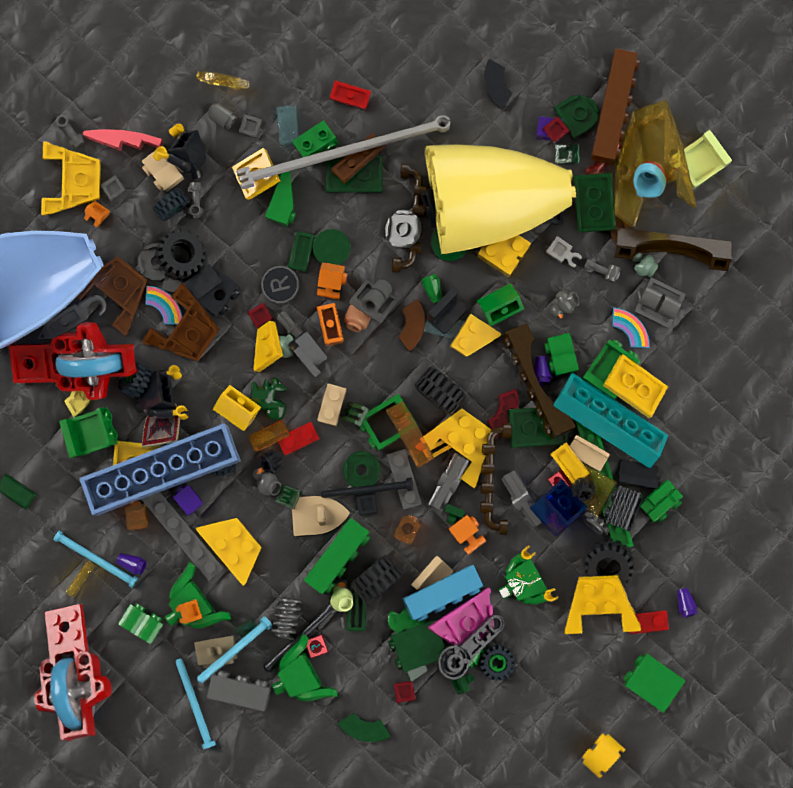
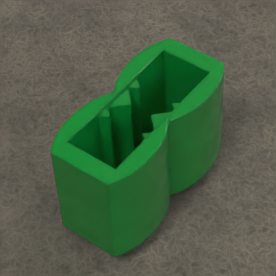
[544,333,579,377]
[118,603,164,644]

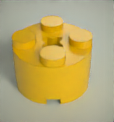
[582,734,626,779]

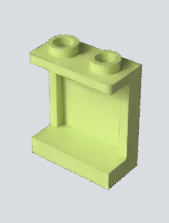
[670,130,732,190]

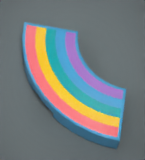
[146,285,183,325]
[612,308,650,349]

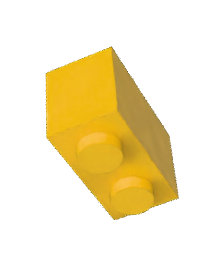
[213,385,261,431]

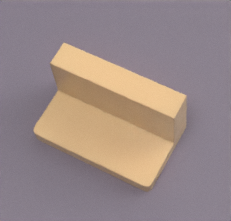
[570,435,610,471]
[411,556,453,590]

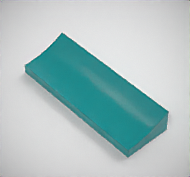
[553,373,668,468]

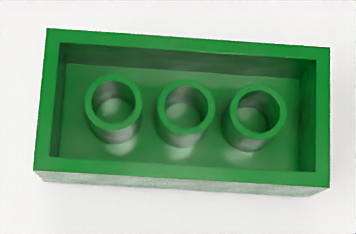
[304,518,371,594]

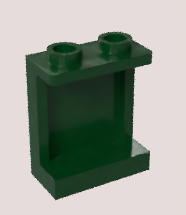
[388,620,445,673]

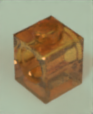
[125,501,149,530]
[393,514,421,545]

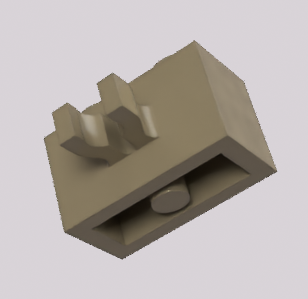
[194,635,238,668]

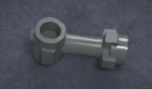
[56,115,85,148]
[188,182,203,219]
[584,258,620,283]

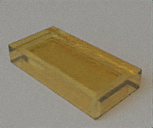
[66,561,96,597]

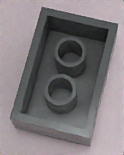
[207,670,272,711]

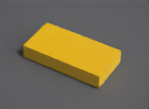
[550,442,590,484]

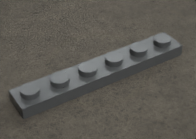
[141,492,224,581]

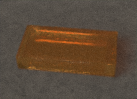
[248,419,290,452]

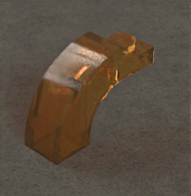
[386,401,434,468]

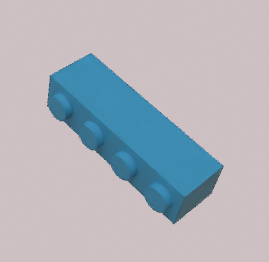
[402,565,483,622]

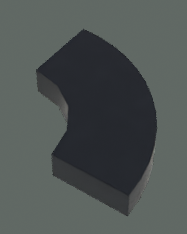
[484,59,513,110]

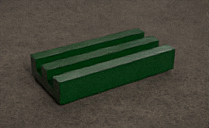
[340,402,368,426]
[347,592,366,631]

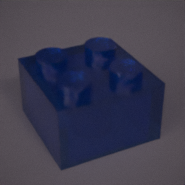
[530,479,588,537]

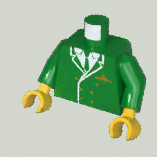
[498,545,558,605]

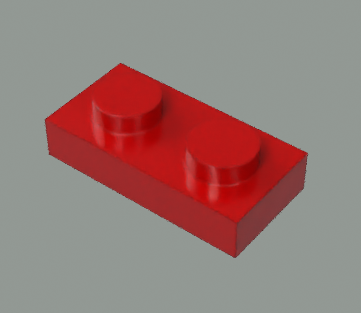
[329,80,371,111]
[277,422,319,456]
[630,610,669,634]

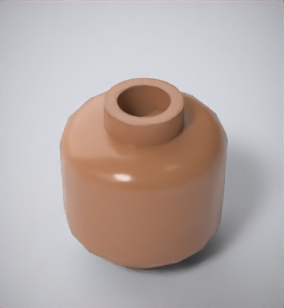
[344,305,371,332]

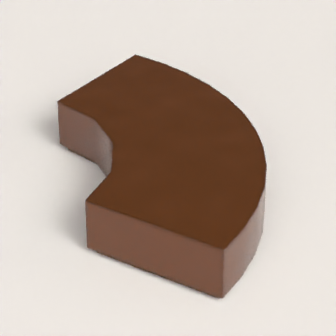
[398,298,425,352]

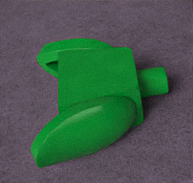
[165,561,231,629]
[272,633,338,702]

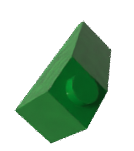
[265,171,296,228]

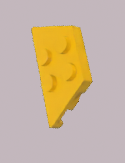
[196,518,262,586]

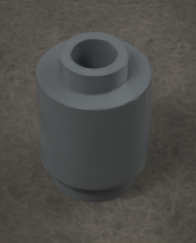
[208,103,237,129]

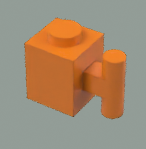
[317,262,347,300]
[449,515,486,555]

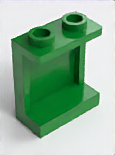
[582,340,641,400]
[59,407,118,458]
[623,653,686,713]

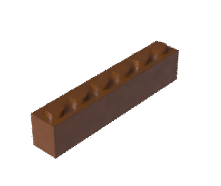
[591,48,640,165]

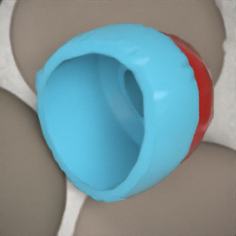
[633,161,666,198]

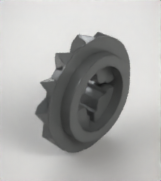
[582,512,609,536]

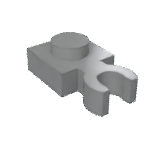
[546,236,582,268]

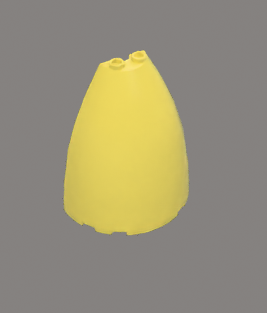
[425,145,576,254]

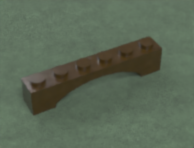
[614,228,732,271]
[503,323,576,440]

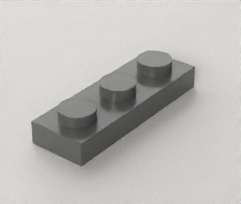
[387,449,422,510]

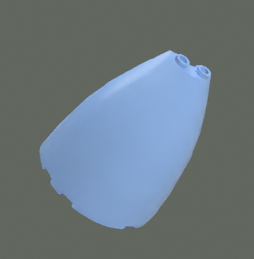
[0,231,104,349]

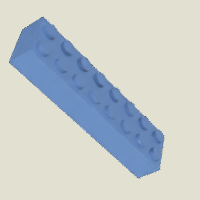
[79,424,241,516]

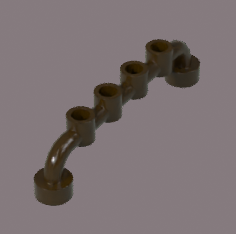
[392,163,426,273]
[480,423,511,535]

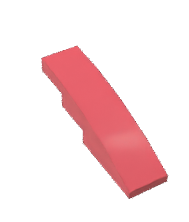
[83,129,164,151]

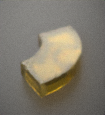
[196,72,250,89]

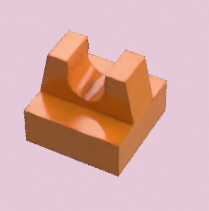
[84,201,111,227]
[176,600,202,624]

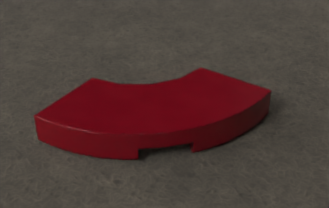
[488,389,519,438]

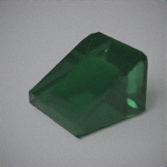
[555,143,579,164]
[235,619,257,638]

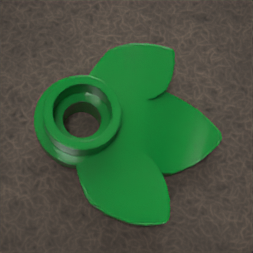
[388,608,426,634]

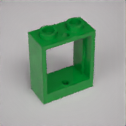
[360,394,418,451]

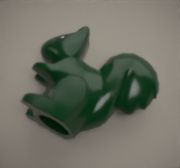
[250,377,287,421]

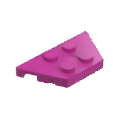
[428,587,495,645]

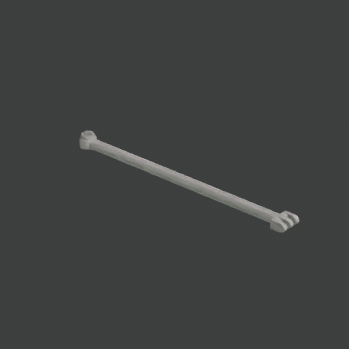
[236,115,450,189]

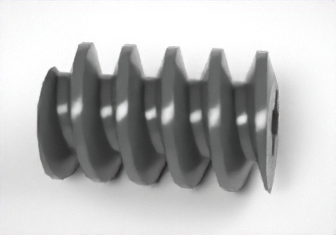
[271,598,302,640]

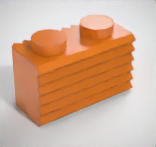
[317,303,344,346]

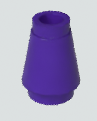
[534,356,552,385]
[116,553,147,575]
[677,588,698,618]

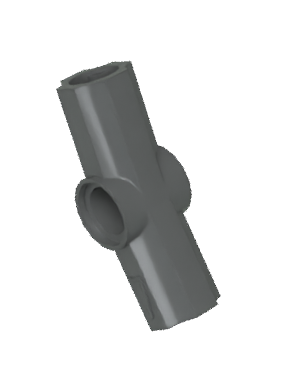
[429,453,469,512]
[501,470,547,527]

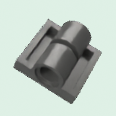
[634,277,686,329]
[349,279,399,323]

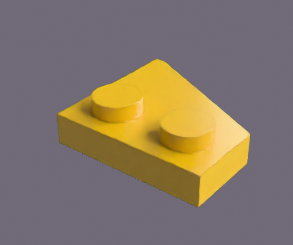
[450,314,501,357]
[253,321,283,372]

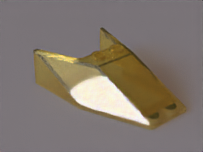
[615,100,697,227]

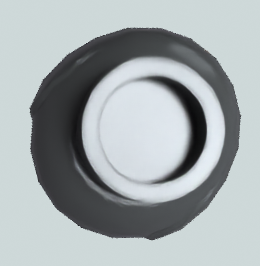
[550,290,580,319]
[253,467,281,496]

